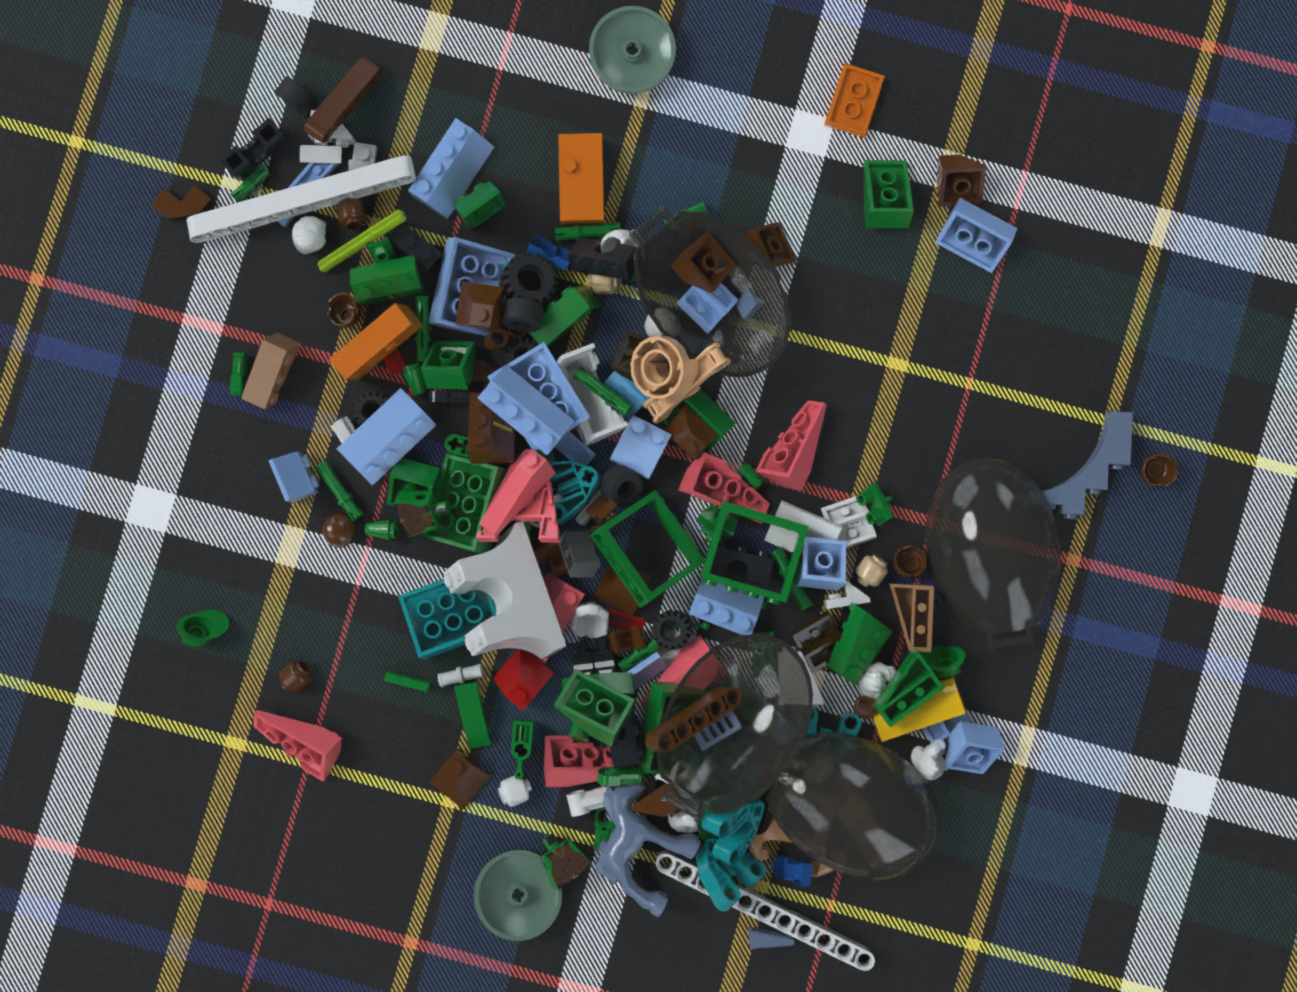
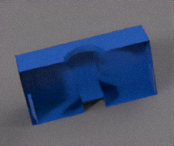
[526,233,570,271]
[770,854,812,886]

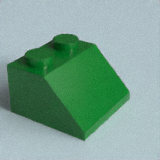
[421,341,475,390]
[387,458,440,507]

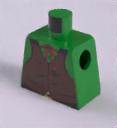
[393,491,451,537]
[540,833,592,890]

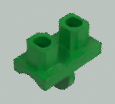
[367,237,398,263]
[856,482,894,526]
[696,504,737,543]

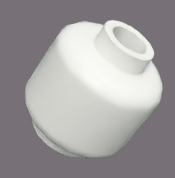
[498,775,532,807]

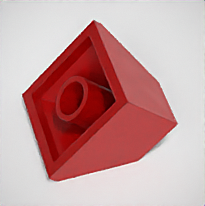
[494,649,554,711]

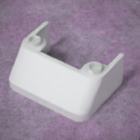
[556,343,628,446]

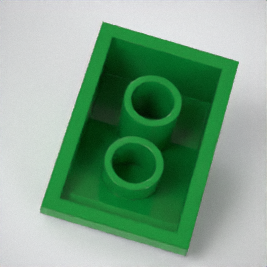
[863,160,914,228]
[454,181,506,231]
[554,669,635,747]

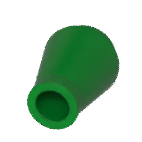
[402,362,426,396]
[365,519,399,541]

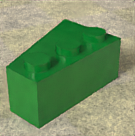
[529,285,602,348]
[827,603,893,685]

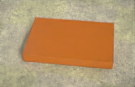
[824,63,885,139]

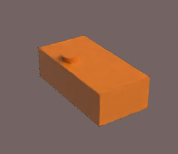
[558,133,604,226]
[329,303,423,380]

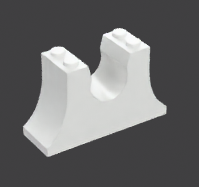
[444,521,566,659]

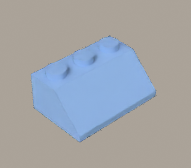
[935,198,1017,273]
[688,578,764,638]

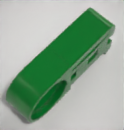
[230,352,249,397]
[597,766,643,786]
[593,807,614,850]

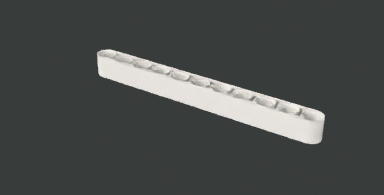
[186,156,416,243]
[656,850,875,971]

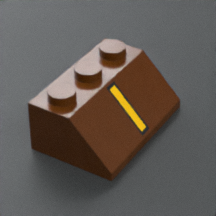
[468,393,515,464]

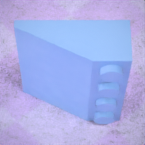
[428,237,515,339]
[487,342,590,451]

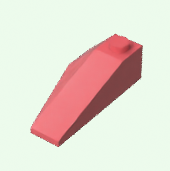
[756,400,827,490]
[480,449,555,537]
[678,451,770,524]
[530,572,586,664]
[641,635,725,709]
[254,710,342,782]
[544,736,636,787]

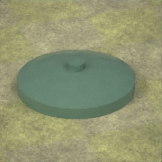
[589,6,676,94]
[473,850,562,941]

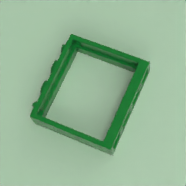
[590,490,704,608]
[700,501,808,605]

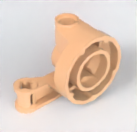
[631,333,731,424]

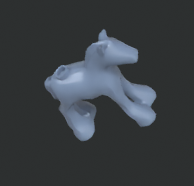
[596,782,701,918]

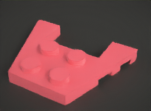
[476,480,561,543]

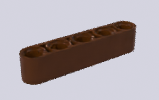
[304,57,383,144]
[645,687,742,753]

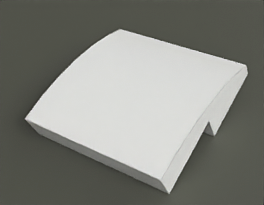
[821,496,877,549]

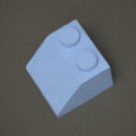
[610,415,671,480]
[268,451,319,503]
[796,537,846,591]
[944,721,1005,774]

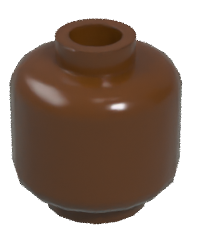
[336,198,367,230]
[279,660,312,693]

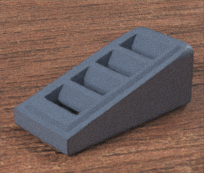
[694,710,742,751]
[747,927,794,949]

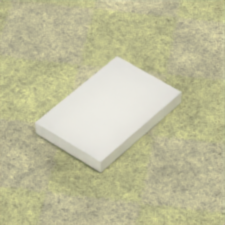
[764,501,842,552]

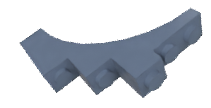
[1014,411,1133,519]

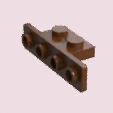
[533,524,604,577]

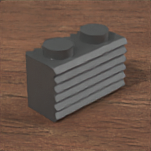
[559,531,601,578]

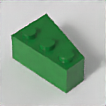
[873,648,944,727]

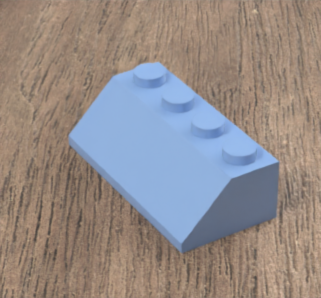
[408,118,494,219]
[478,365,574,455]
[336,388,436,486]

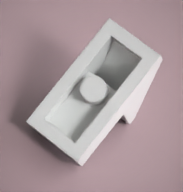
[348,142,378,171]
[823,581,870,609]

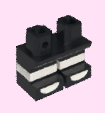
[572,637,616,675]

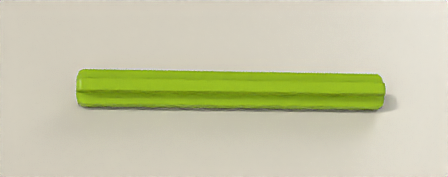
[318,210,406,272]

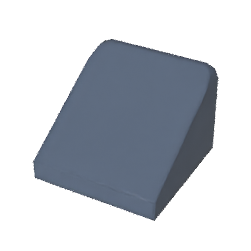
[735,288,764,319]

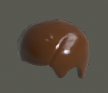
[327,292,361,329]
[1141,454,1179,486]
[322,513,356,548]
[894,545,927,578]

